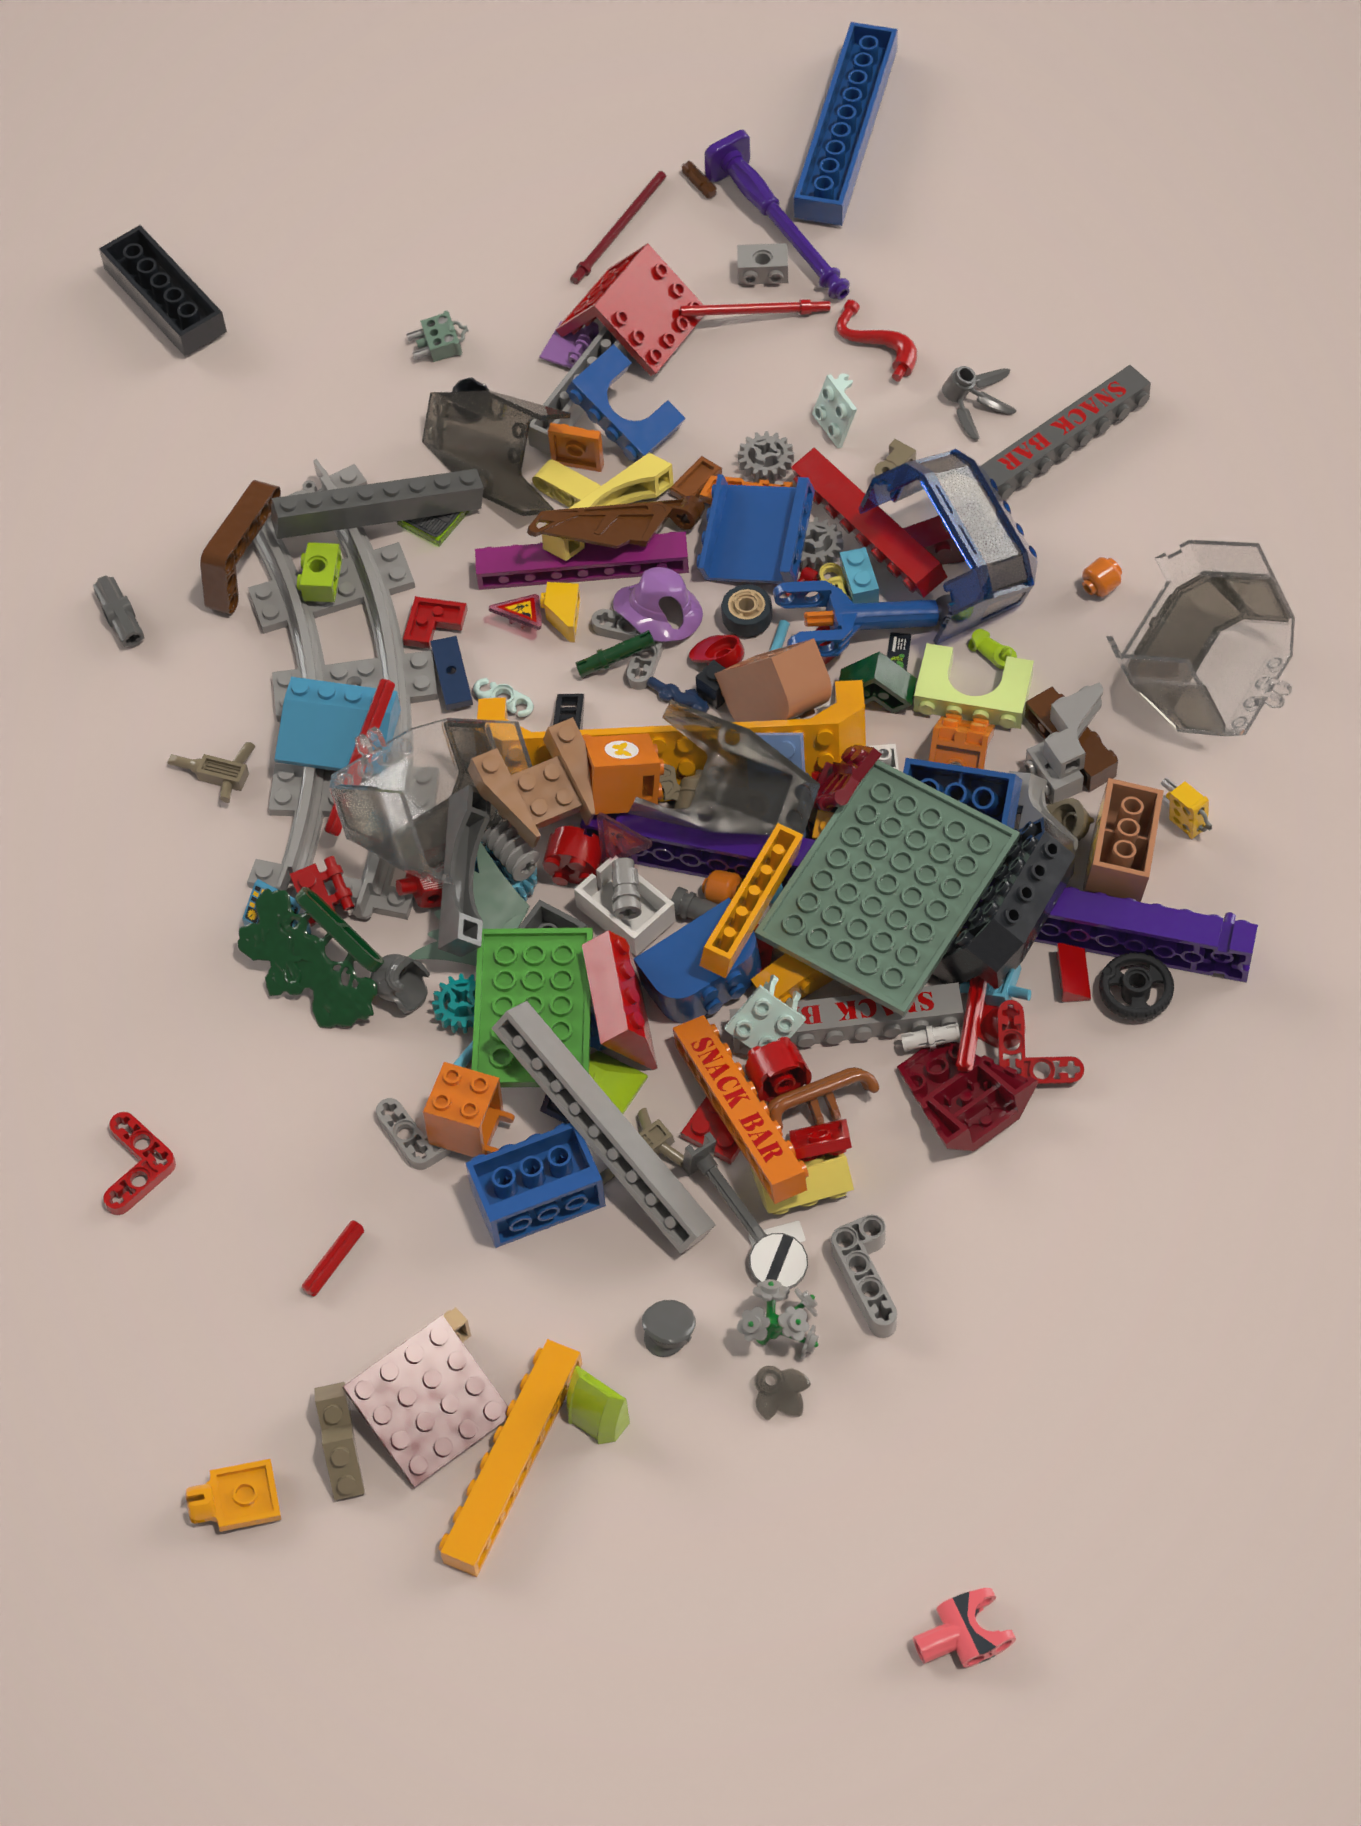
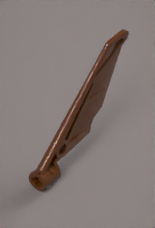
[527,495,705,549]

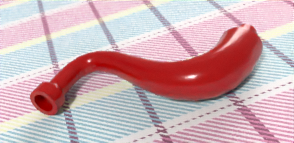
[836,299,917,381]

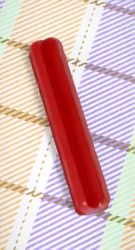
[302,1220,364,1296]

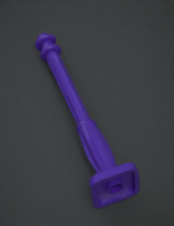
[704,130,850,300]

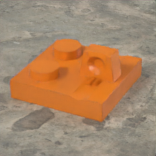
[548,423,604,472]

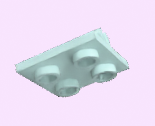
[812,374,857,448]
[724,974,806,1049]

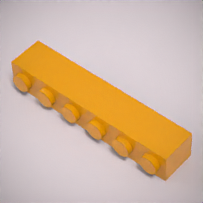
[700,823,803,978]

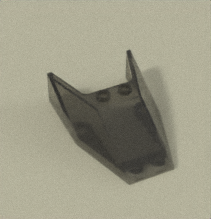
[422,391,571,516]
[628,700,821,835]

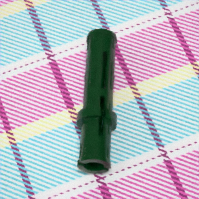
[575,630,656,678]

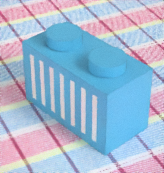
[840,547,879,603]

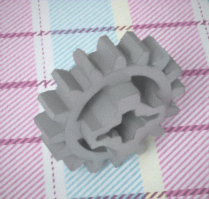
[738,431,794,482]
[801,517,843,570]

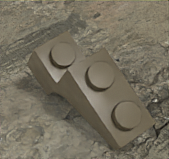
[314,1382,365,1501]

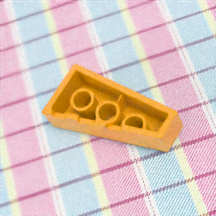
[750,953,834,1003]

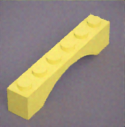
[542,453,674,561]

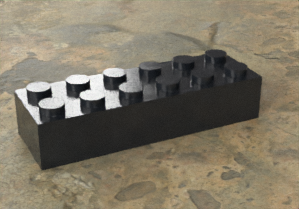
[99,225,227,357]

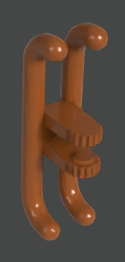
[767,1067,879,1130]

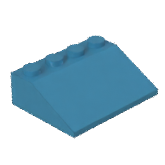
[274,677,401,777]

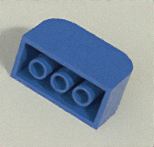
[903,758,1022,829]
[634,898,762,1023]

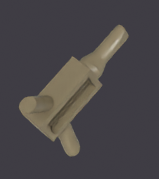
[168,742,255,803]
[600,1108,684,1185]

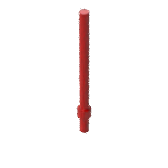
[680,299,831,316]

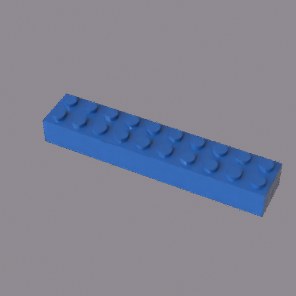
[794,22,898,226]

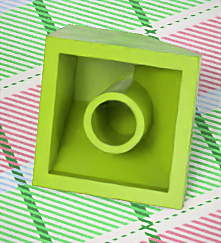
[589,1051,648,1114]

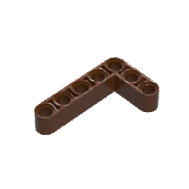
[200,480,281,615]

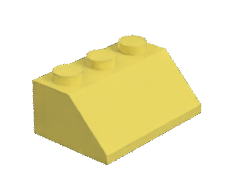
[750,1153,854,1215]

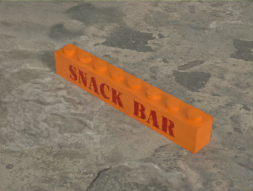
[673,1015,809,1204]

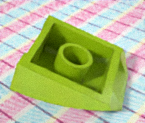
[566,1366,630,1444]

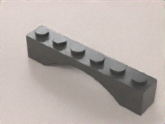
[438,785,491,957]

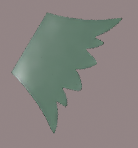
[408,842,530,966]

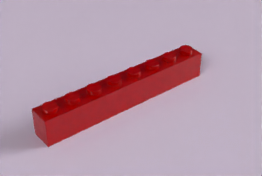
[791,447,948,598]

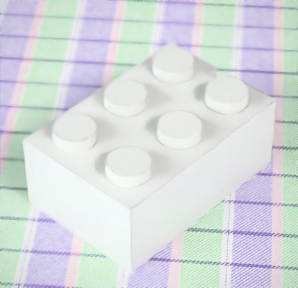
[574,854,676,956]

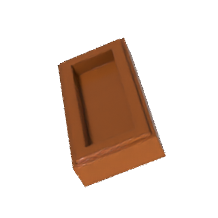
[669,456,722,499]

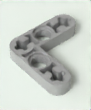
[592,609,666,690]
[376,1098,454,1170]

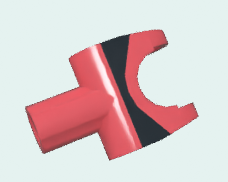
[913,1588,1016,1668]

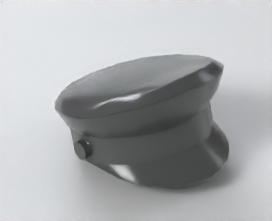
[642,1300,696,1357]

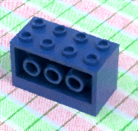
[465,1123,606,1248]

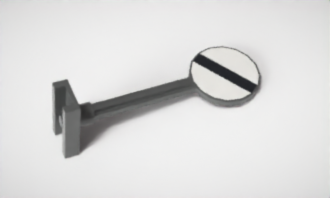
[682,1132,808,1289]

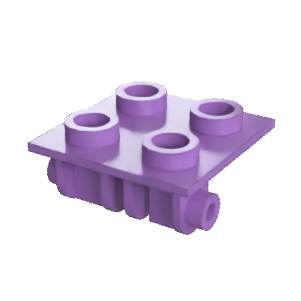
[539,321,599,369]

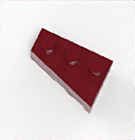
[903,504,992,565]

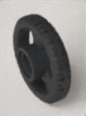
[1099,952,1174,1021]

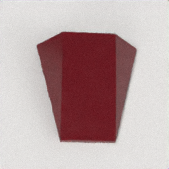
[897,1042,1038,1151]

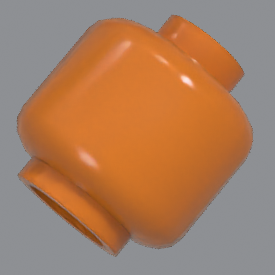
[1082,557,1122,597]
[702,870,743,904]

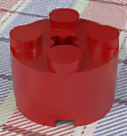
[542,826,604,886]
[744,1037,812,1102]

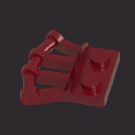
[808,745,882,811]

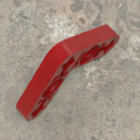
[997,1000,1084,1084]
[103,1112,176,1215]

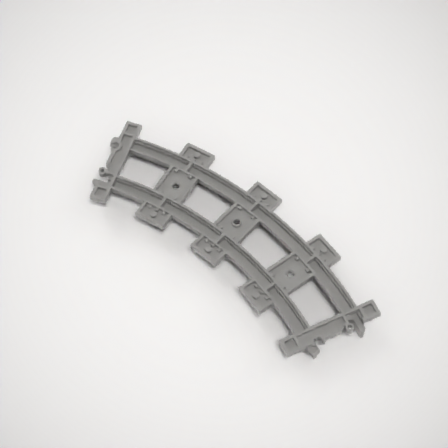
[217,459,439,920]

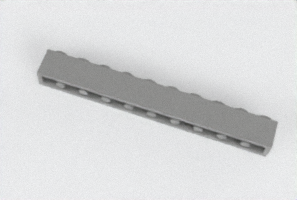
[491,1001,716,1254]

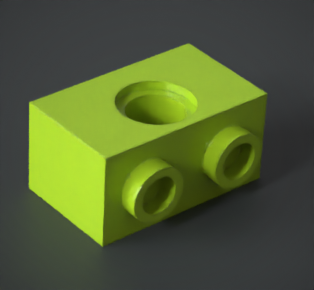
[297,542,342,602]

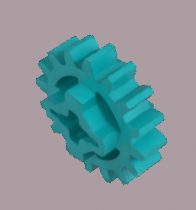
[432,973,476,1034]

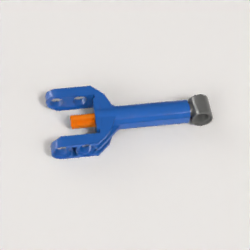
[773,580,963,657]

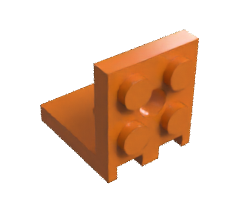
[929,713,995,769]

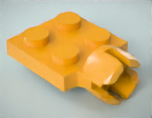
[185,1459,281,1532]

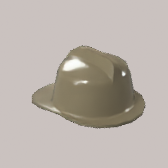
[1047,798,1095,841]

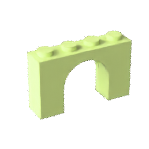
[914,643,1034,729]

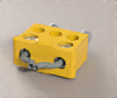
[1161,777,1212,839]

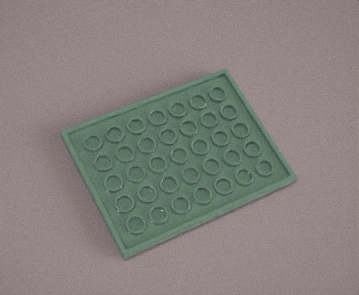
[754,760,1020,1017]

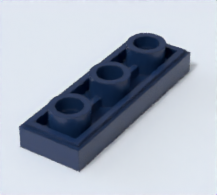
[430,636,473,710]

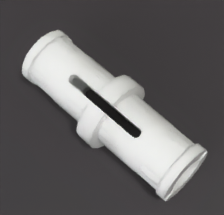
[901,1023,961,1052]

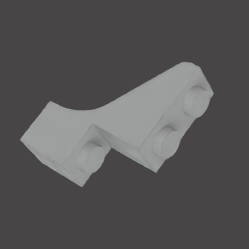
[1043,682,1103,779]
[1009,771,1078,850]

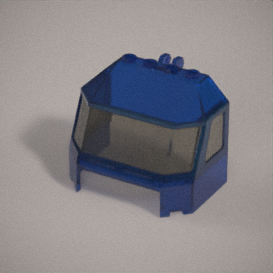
[858,448,1038,645]

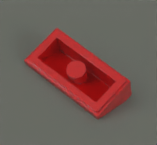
[1056,943,1091,1002]

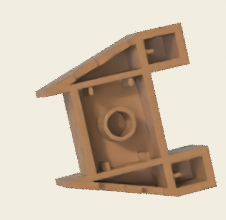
[468,717,595,848]

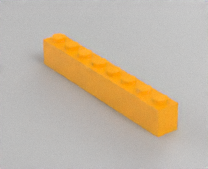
[439,1339,582,1577]

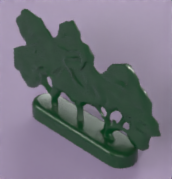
[237,887,384,1028]

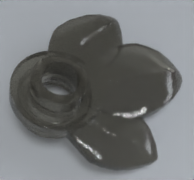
[754,1366,811,1421]

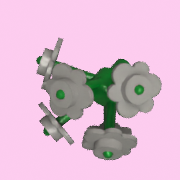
[737,1279,819,1360]

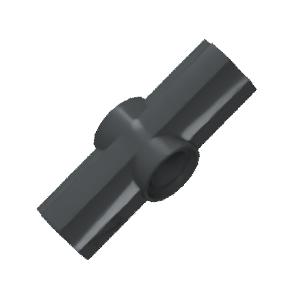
[93,575,144,648]

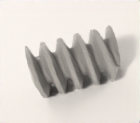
[482,820,540,881]

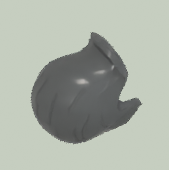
[370,954,430,1014]

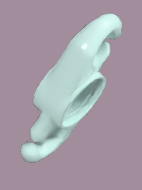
[473,678,534,717]

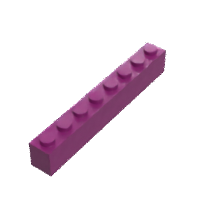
[475,532,689,590]

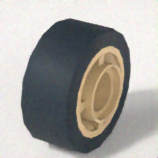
[721,584,772,637]

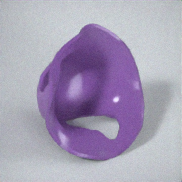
[613,567,703,641]

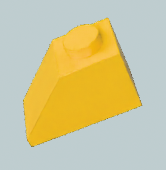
[540,582,581,642]

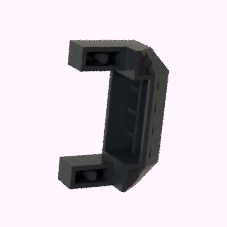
[932,817,1075,989]

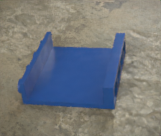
[697,474,815,584]

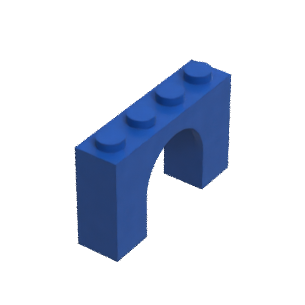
[566,344,686,462]

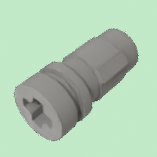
[612,858,642,920]

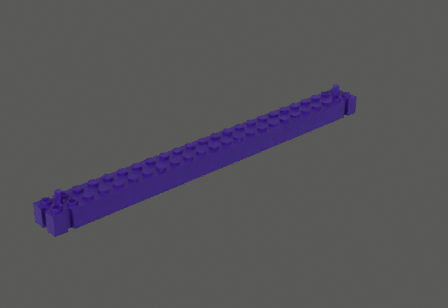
[580,808,1258,983]

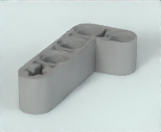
[831,1214,897,1338]

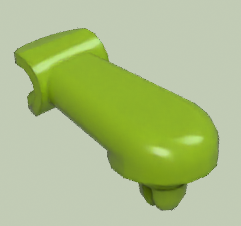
[968,629,1017,669]

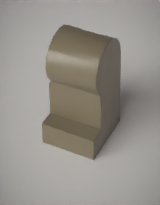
[874,439,916,492]

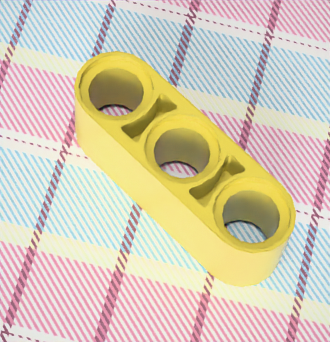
[532,459,601,508]

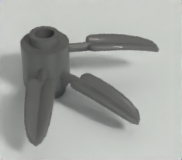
[942,366,1017,440]

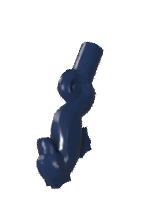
[647,676,709,716]

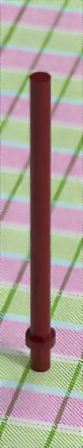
[570,171,666,284]

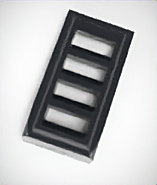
[553,693,585,730]

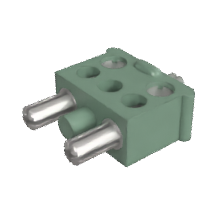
[406,311,468,362]

